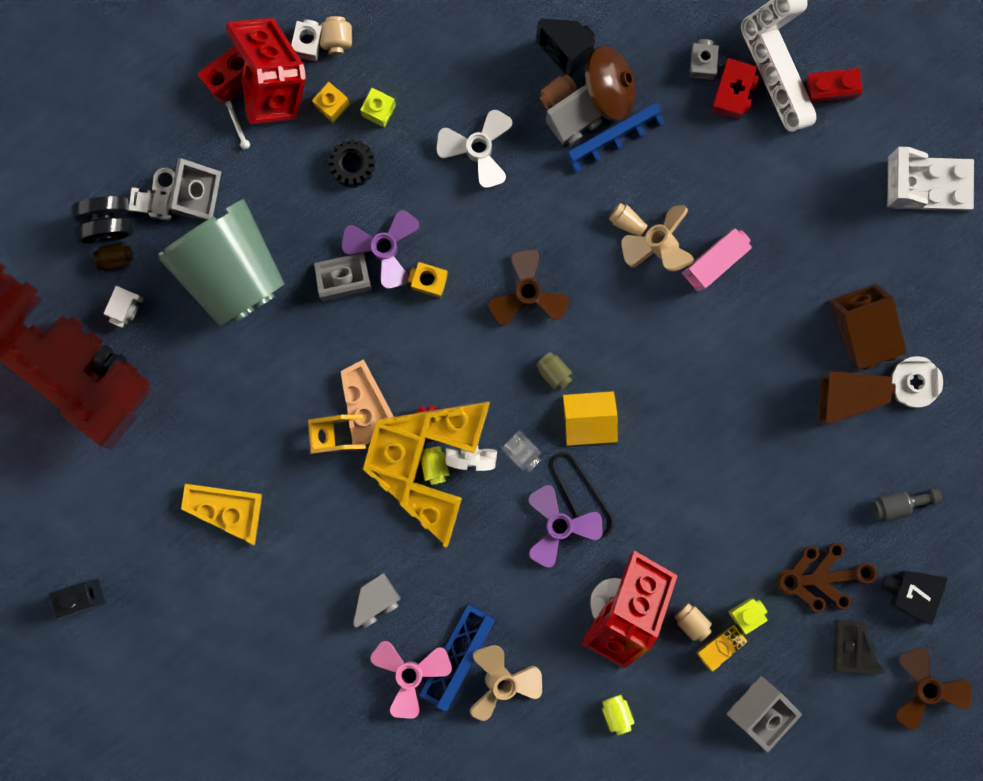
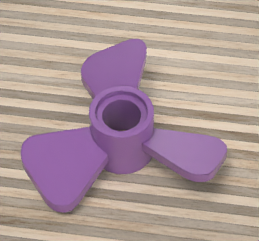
[342,210,419,289]
[529,485,602,567]

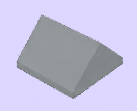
[168,158,221,220]
[314,253,372,302]

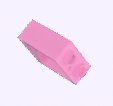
[682,228,752,292]

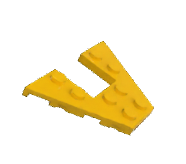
[363,402,490,548]

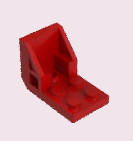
[226,18,306,124]
[582,551,678,669]

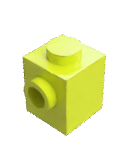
[728,598,768,634]

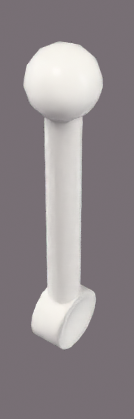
[226,101,250,150]

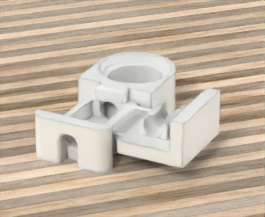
[129,168,175,221]

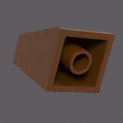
[829,283,907,370]
[817,371,896,426]

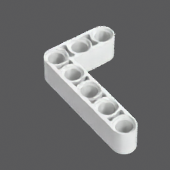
[741,0,816,132]

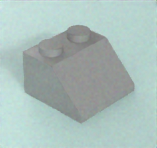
[546,84,604,146]
[727,676,802,752]

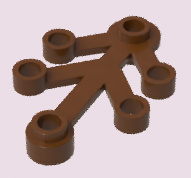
[776,543,877,613]

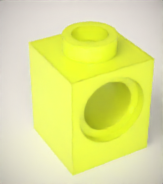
[360,88,396,128]

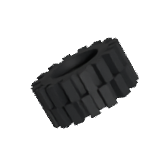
[328,139,375,187]

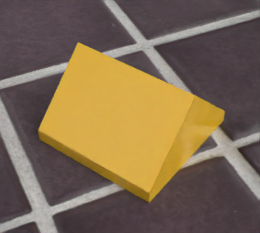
[563,391,618,446]

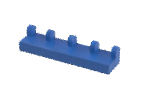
[567,102,665,173]

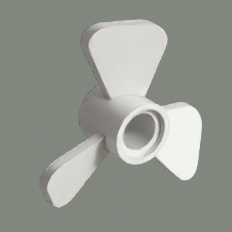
[437,110,512,188]

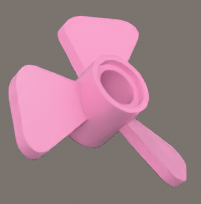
[371,641,452,719]

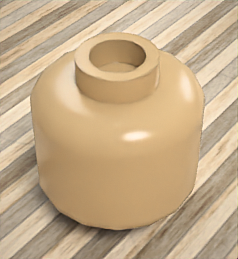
[319,16,352,55]

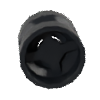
[92,344,127,380]

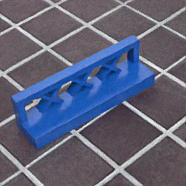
[419,604,495,712]

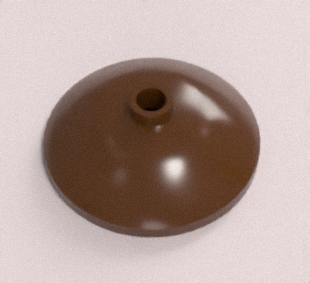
[585,45,636,122]

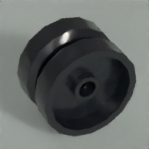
[71,196,133,244]

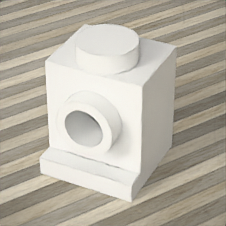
[104,286,144,328]

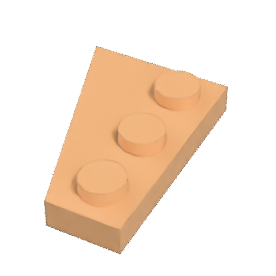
[341,359,394,451]

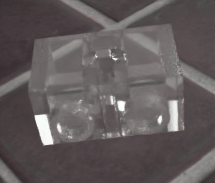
[500,430,541,472]

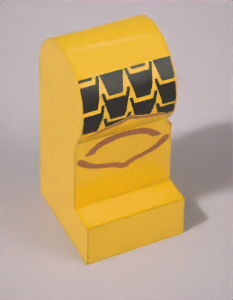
[695,625,747,672]

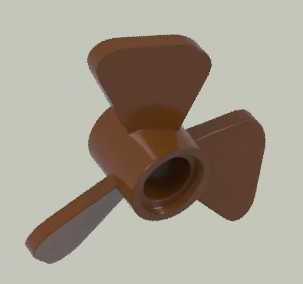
[489,250,570,325]
[895,647,971,730]

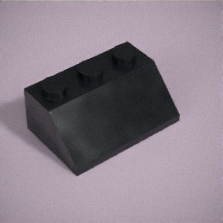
[536,18,595,77]

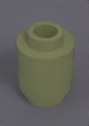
[536,352,573,390]

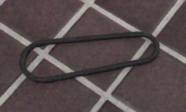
[551,452,614,539]

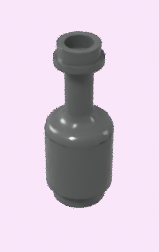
[872,488,942,522]

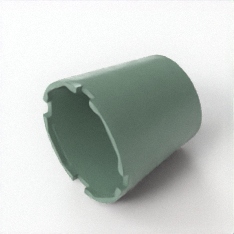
[156,199,284,326]

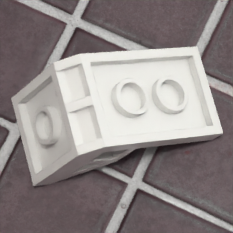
[887,147,974,211]

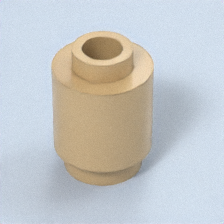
[674,603,712,642]

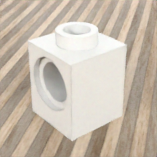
[291,20,322,62]

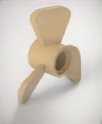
[621,205,694,271]
[470,645,542,721]

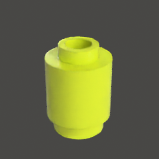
[420,446,450,485]
[602,694,635,735]

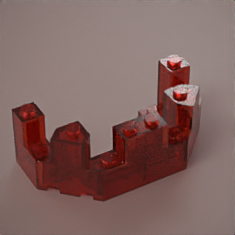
[0,263,153,450]

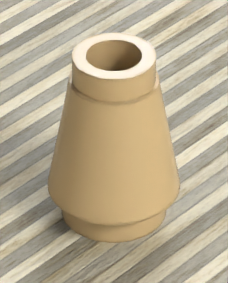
[608,203,648,236]

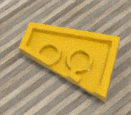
[181,484,262,545]

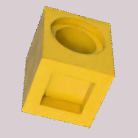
[312,82,350,123]
[408,262,448,298]

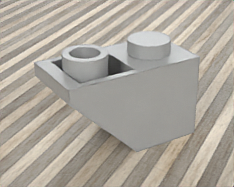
[353,573,401,629]

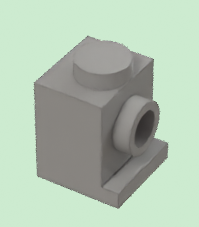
[689,39,719,80]

